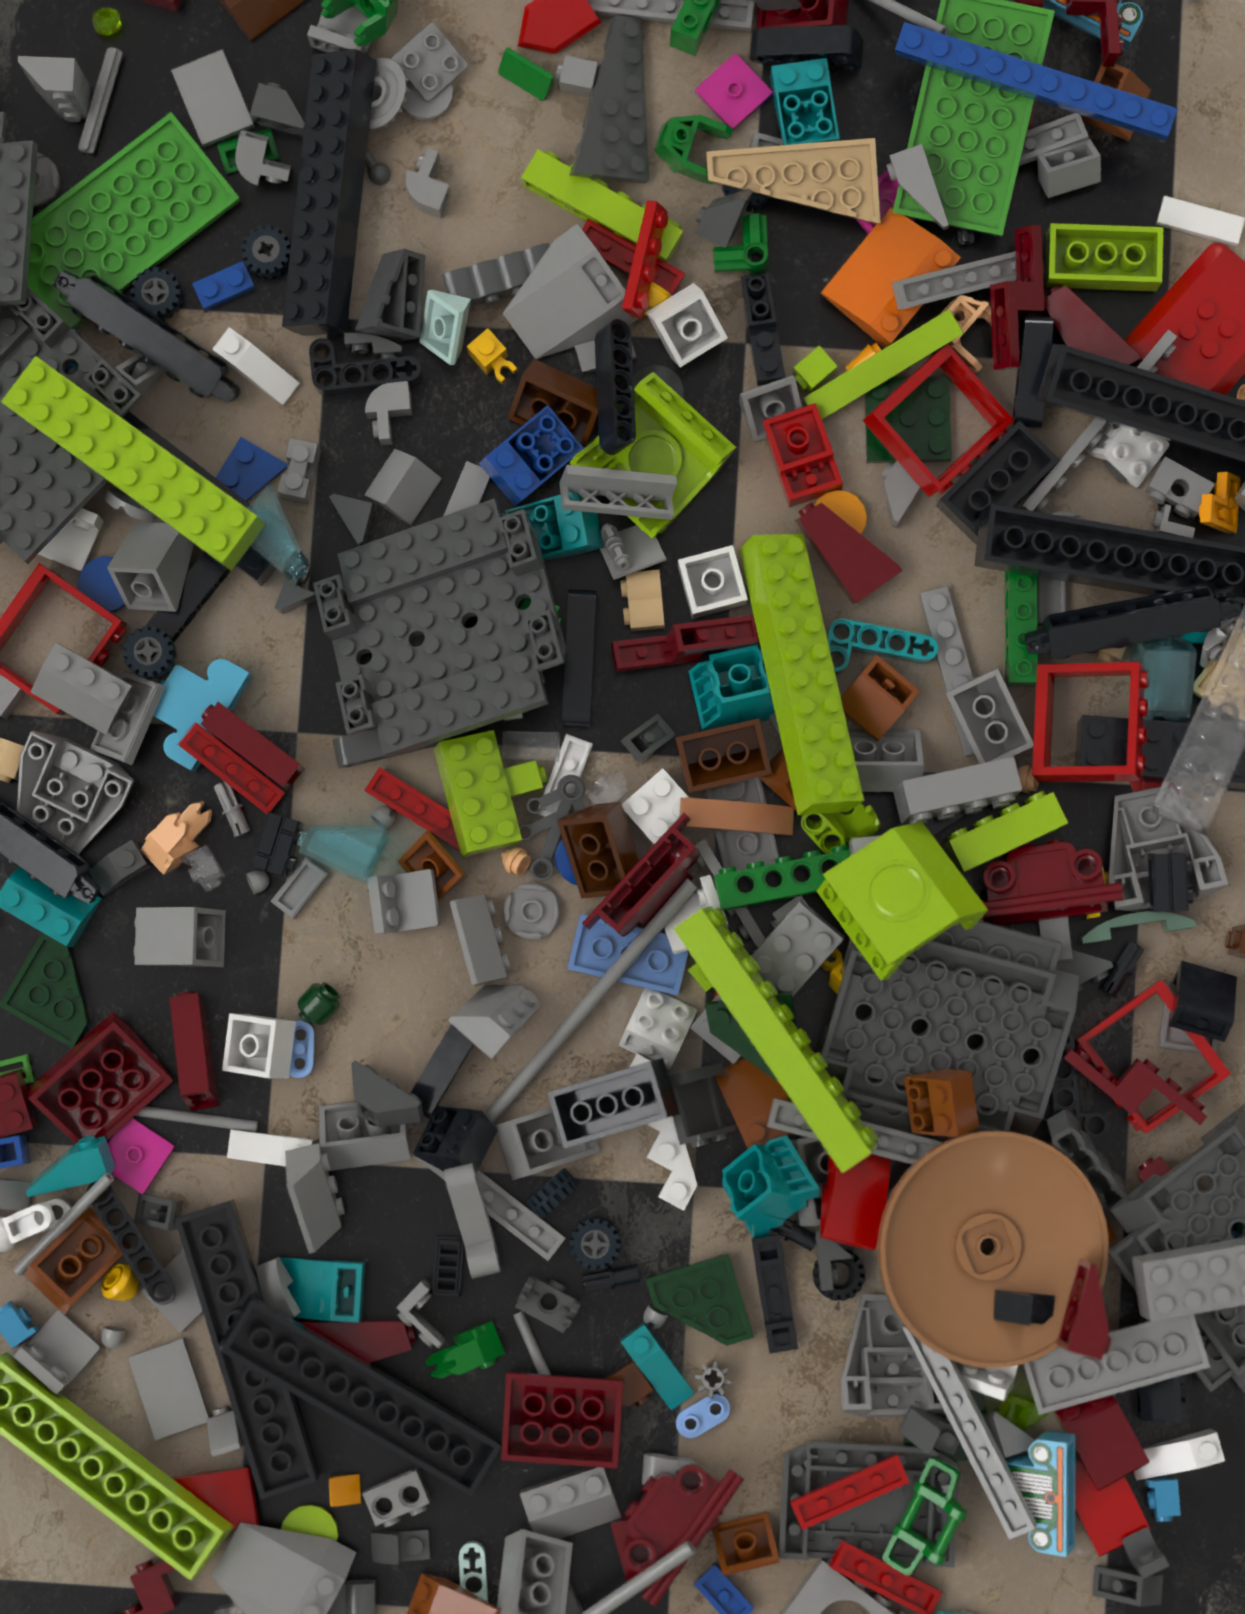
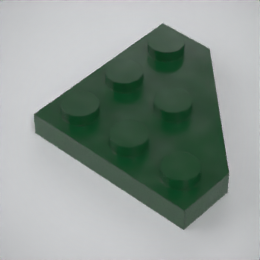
[0,932,89,1048]
[705,991,798,1081]
[646,1253,754,1346]

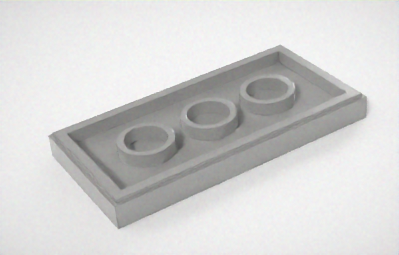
[705,777,780,871]

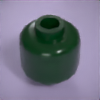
[297,982,340,1025]

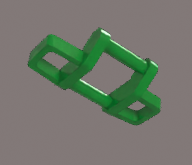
[882,1457,967,1575]

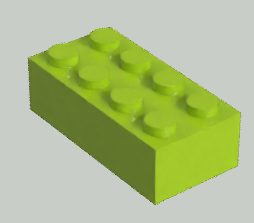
[1045,223,1163,291]
[434,730,522,858]
[943,790,1068,874]

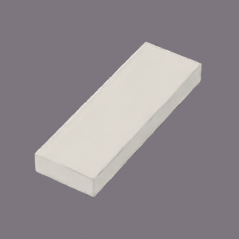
[1156,196,1245,247]
[538,734,593,817]

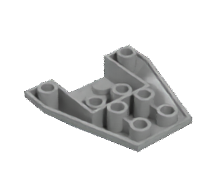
[503,223,639,359]
[17,731,134,855]

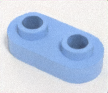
[289,1021,315,1078]
[676,1393,730,1438]

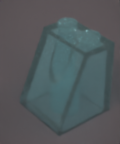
[247,485,308,582]
[1129,637,1197,721]
[297,826,390,885]

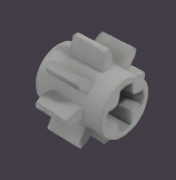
[695,1361,731,1399]

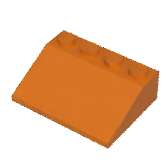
[820,207,961,348]

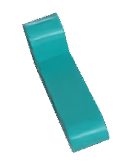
[827,619,938,675]

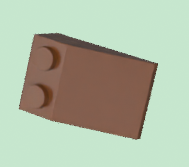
[714,1058,790,1150]
[24,1207,131,1315]
[407,1573,501,1614]

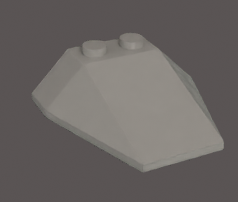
[1108,785,1229,912]
[840,1295,945,1418]
[211,1522,356,1614]

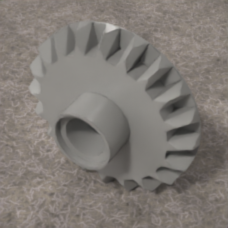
[369,58,410,130]

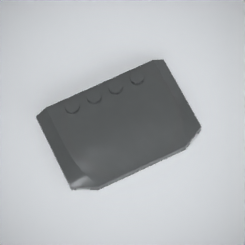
[778,1440,959,1568]

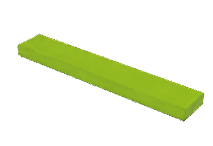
[803,309,964,419]

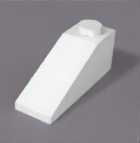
[212,327,300,406]
[227,1129,316,1166]
[1133,1429,1225,1481]

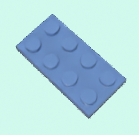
[567,914,689,996]

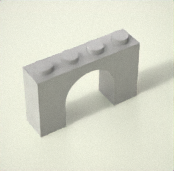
[780,1558,906,1614]

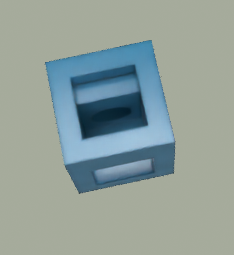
[0,1301,41,1349]
[1144,1476,1181,1522]

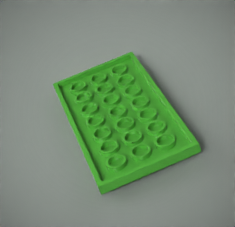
[892,0,1055,237]
[27,112,241,329]

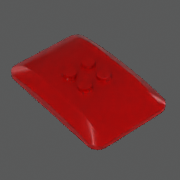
[1125,243,1245,395]

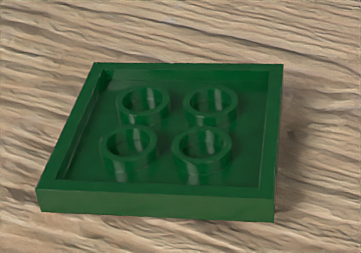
[864,376,952,463]

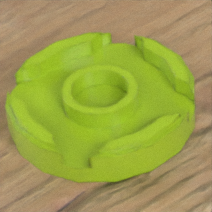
[281,1504,339,1541]

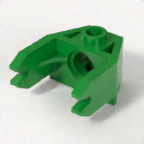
[321,0,398,46]
[654,115,733,185]
[424,1321,505,1379]

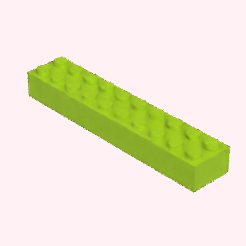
[1,356,266,571]
[739,534,864,815]
[673,906,878,1173]
[0,1353,234,1581]

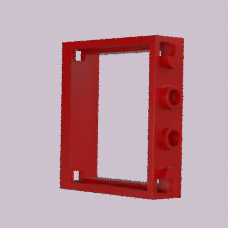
[862,343,1014,497]
[0,563,128,716]
[1032,662,1149,782]
[1075,979,1231,1134]

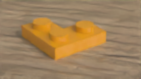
[1199,472,1241,534]

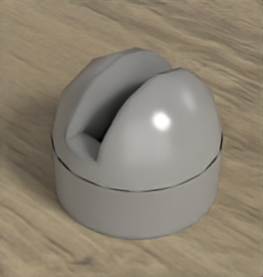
[370,806,395,831]
[246,870,269,895]
[643,1304,669,1329]
[101,1326,126,1349]

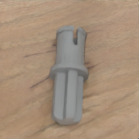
[214,781,252,838]

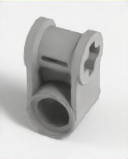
[642,1453,696,1485]

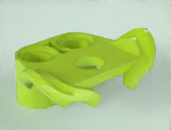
[801,802,882,854]

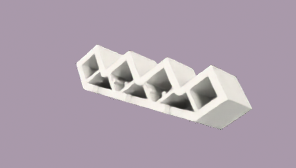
[629,1054,697,1211]

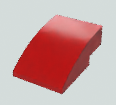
[762,403,843,507]
[820,1154,891,1251]
[1075,1460,1151,1557]
[171,1466,259,1530]

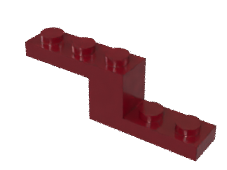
[1065,0,1124,67]
[990,225,1045,370]
[611,615,760,672]
[1063,1047,1208,1125]
[122,1559,179,1614]

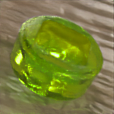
[92,8,121,35]

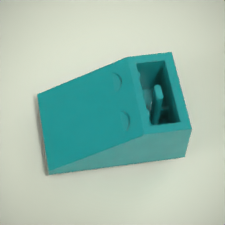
[770,58,840,145]
[505,492,604,560]
[280,1257,366,1323]

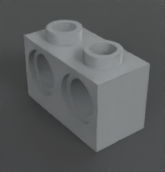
[362,1467,431,1527]

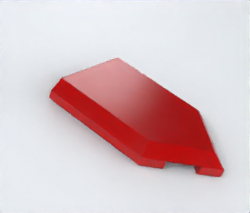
[518,0,602,54]

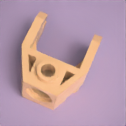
[941,295,992,374]
[140,801,212,875]

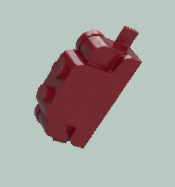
[582,812,700,937]
[980,840,1124,926]
[624,1463,744,1607]

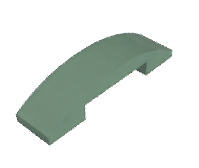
[1078,911,1197,945]

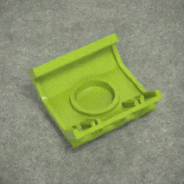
[570,372,736,539]
[817,822,988,981]

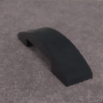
[751,1234,798,1353]

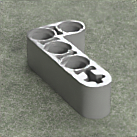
[444,1163,501,1279]

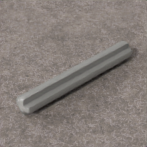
[78,47,123,154]

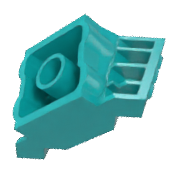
[688,644,775,731]
[722,1135,820,1238]

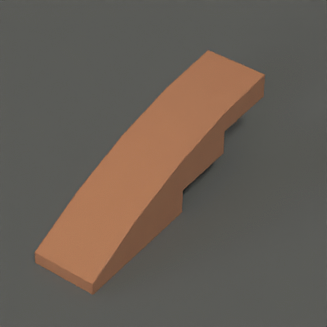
[679,797,794,836]

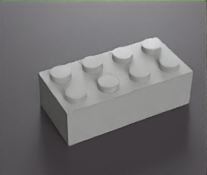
[893,757,1022,825]
[1132,1237,1245,1321]

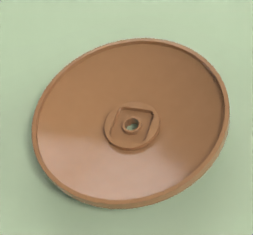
[877,1130,1109,1368]

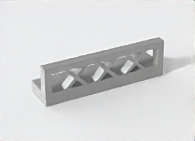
[559,465,677,520]

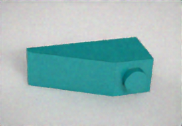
[26,1136,116,1197]
[621,1322,695,1410]

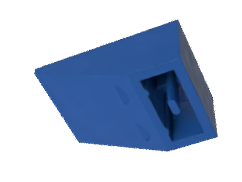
[479,405,584,507]

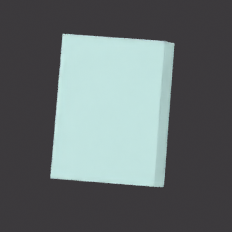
[419,290,471,365]

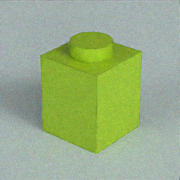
[792,346,838,393]
[504,760,548,799]

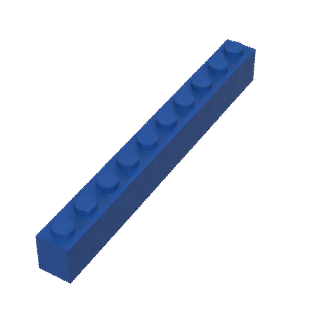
[895,22,1178,141]

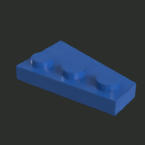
[216,437,287,501]

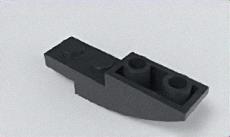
[740,272,785,386]

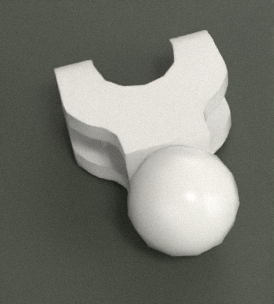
[0,1197,72,1253]

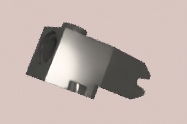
[515,1275,581,1333]

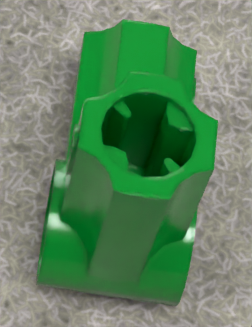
[713,213,769,274]

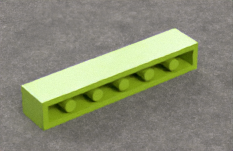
[521,149,683,263]

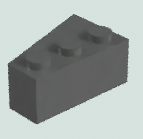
[355,249,426,342]

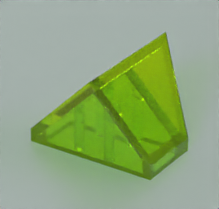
[996,1391,1053,1432]

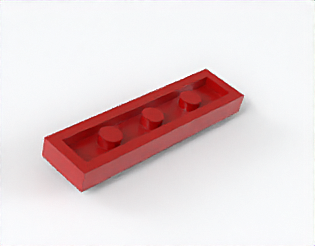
[622,200,668,319]
[582,219,685,296]
[177,722,285,814]
[364,767,460,851]
[790,1454,910,1530]
[828,1539,942,1614]

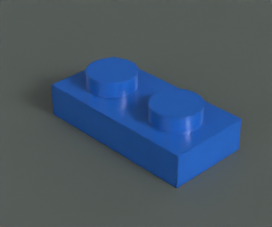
[192,261,256,311]
[693,1563,754,1614]

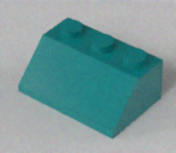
[0,866,102,948]

